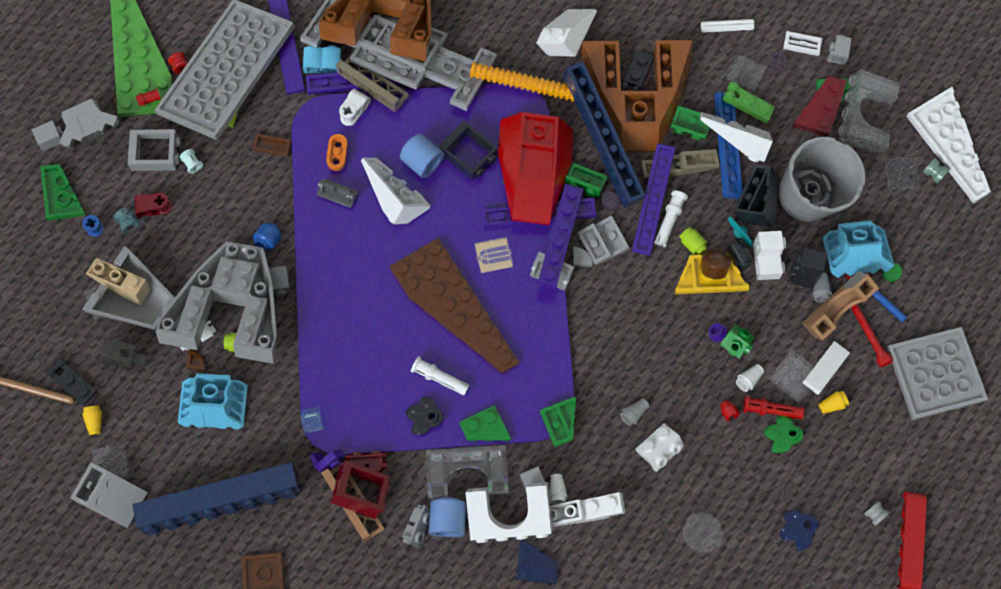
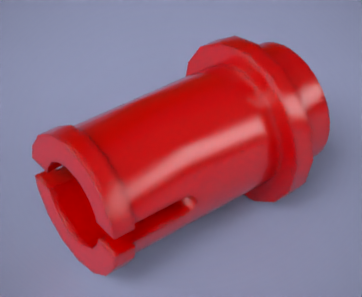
[135,88,161,107]

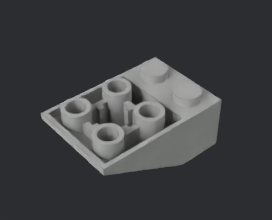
[70,463,148,528]

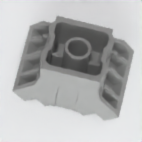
[59,98,120,149]

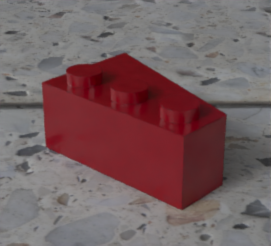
[792,76,847,137]

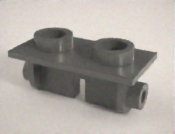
[316,179,358,208]

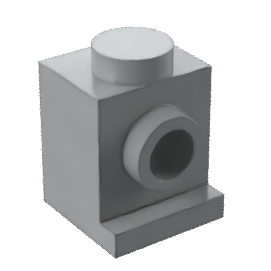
[827,35,851,65]

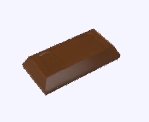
[252,133,292,157]

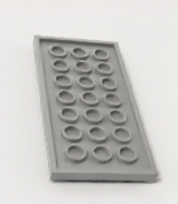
[154,0,295,140]

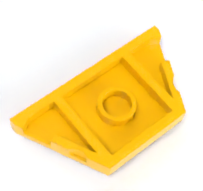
[675,253,749,294]

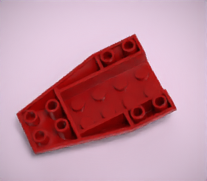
[498,112,574,225]

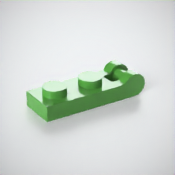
[723,82,775,124]

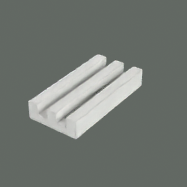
[783,31,822,56]

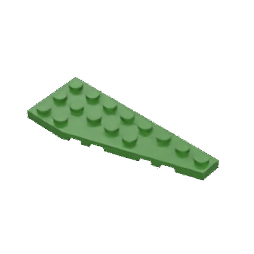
[110,0,172,117]

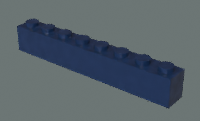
[563,62,646,208]

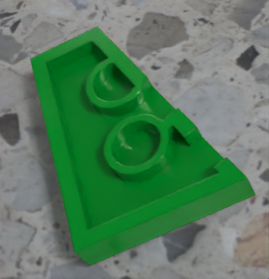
[40,164,85,221]

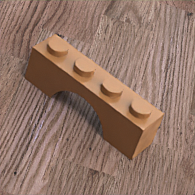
[802,271,879,341]

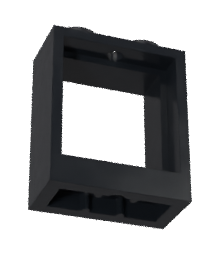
[439,121,498,181]

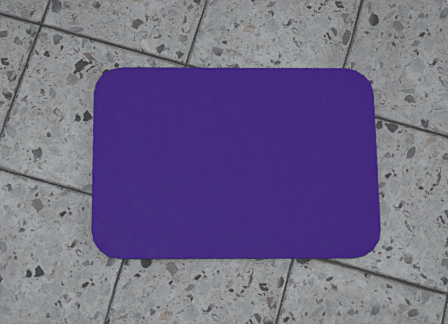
[291,83,574,455]

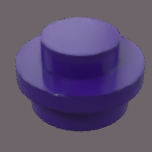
[709,323,728,342]

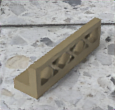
[336,55,409,113]

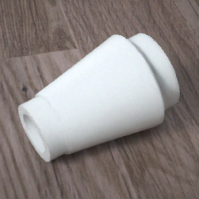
[736,364,764,392]
[549,474,568,505]

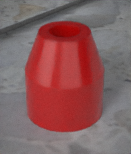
[720,400,740,422]

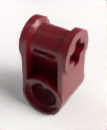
[134,192,172,218]

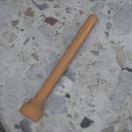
[0,377,75,404]

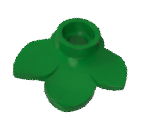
[763,416,803,453]

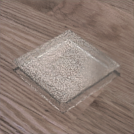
[768,349,814,403]

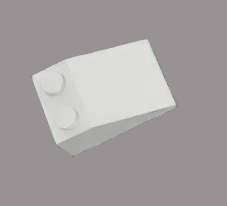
[537,9,597,56]

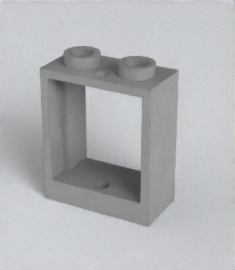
[128,129,181,171]

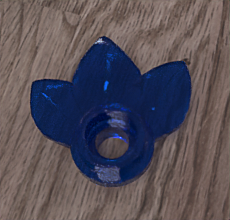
[779,511,818,551]

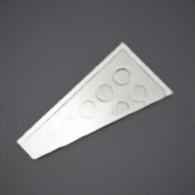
[906,87,991,204]

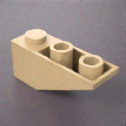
[86,258,151,305]

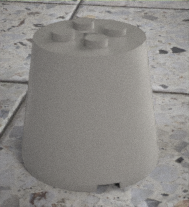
[778,137,865,222]

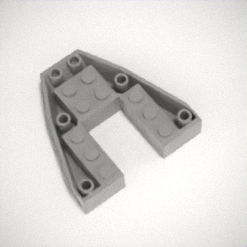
[156,241,277,364]

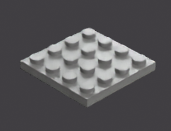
[887,327,988,421]

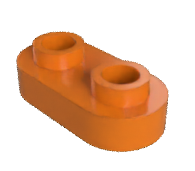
[326,134,348,171]

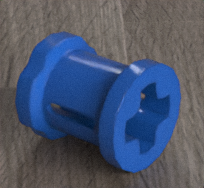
[82,215,103,237]

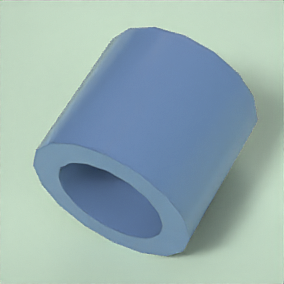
[400,133,444,178]
[429,497,466,537]

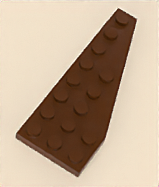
[389,238,519,374]

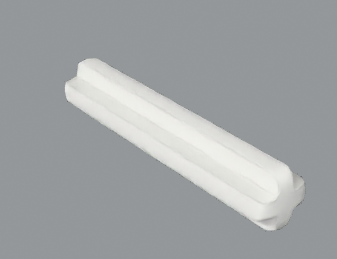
[701,19,754,32]

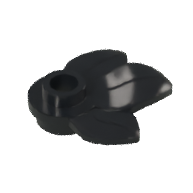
[406,397,443,435]

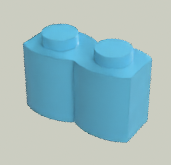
[303,45,342,74]

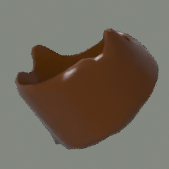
[700,249,732,280]

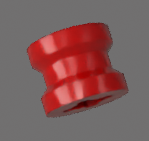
[168,52,188,75]

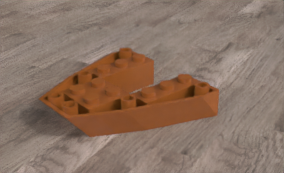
[319,0,432,61]
[581,40,693,151]

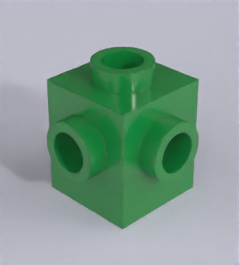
[720,324,755,358]

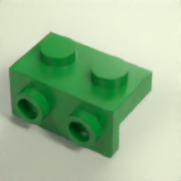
[670,106,710,141]
[564,163,608,198]

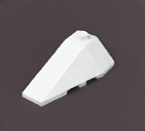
[700,112,773,162]
[361,158,430,224]

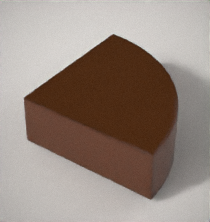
[186,350,206,371]

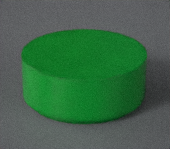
[882,262,902,282]

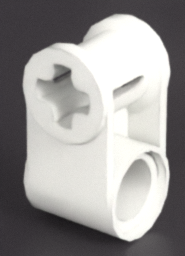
[339,89,371,126]

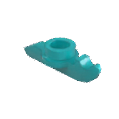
[728,216,753,247]

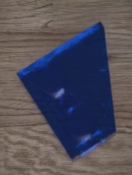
[516,540,558,584]

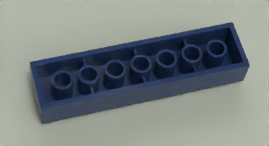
[132,462,301,536]

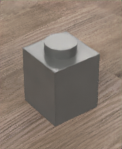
[269,266,291,297]

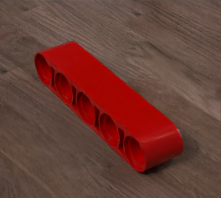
[898,491,927,589]

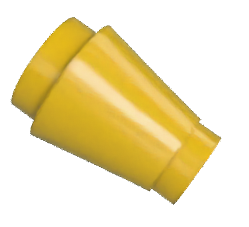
[818,391,849,414]
[82,406,102,435]

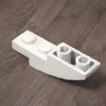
[550,492,625,527]

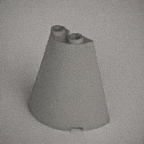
[82,246,175,330]

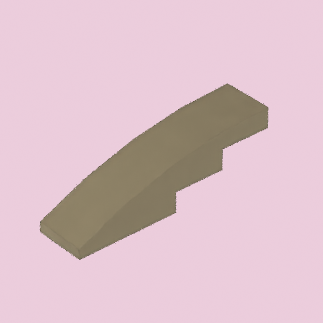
[639,149,720,180]

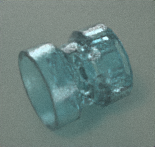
[113,207,139,234]

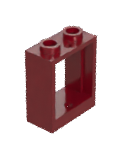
[330,460,391,518]

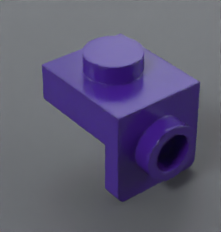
[309,450,345,472]

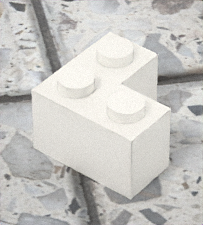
[753,231,786,280]

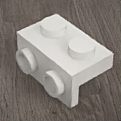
[636,424,684,472]

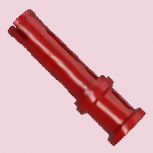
[743,395,804,420]

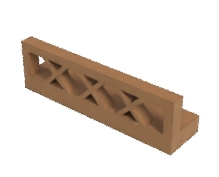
[321,463,385,543]

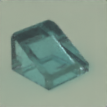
[300,407,324,433]

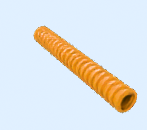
[469,62,574,102]

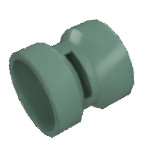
[923,158,950,184]

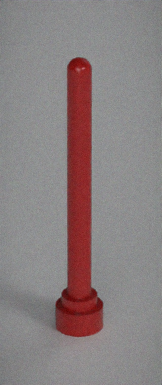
[840,284,893,368]

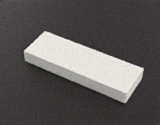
[803,341,850,395]

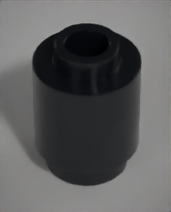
[727,241,753,270]

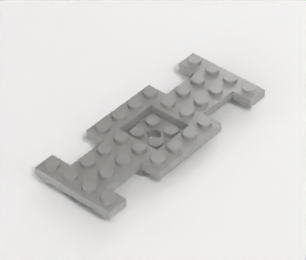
[301,0,497,111]

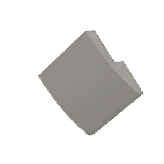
[577,215,630,265]

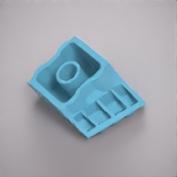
[822,220,894,278]
[178,373,248,429]

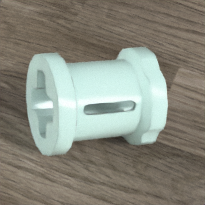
[179,149,203,174]

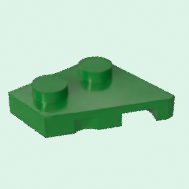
[459,405,511,442]

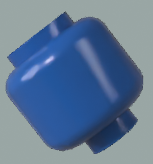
[253,223,281,251]

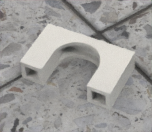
[466,482,552,543]

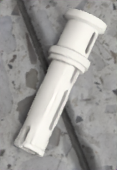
[654,190,688,247]
[411,356,469,396]

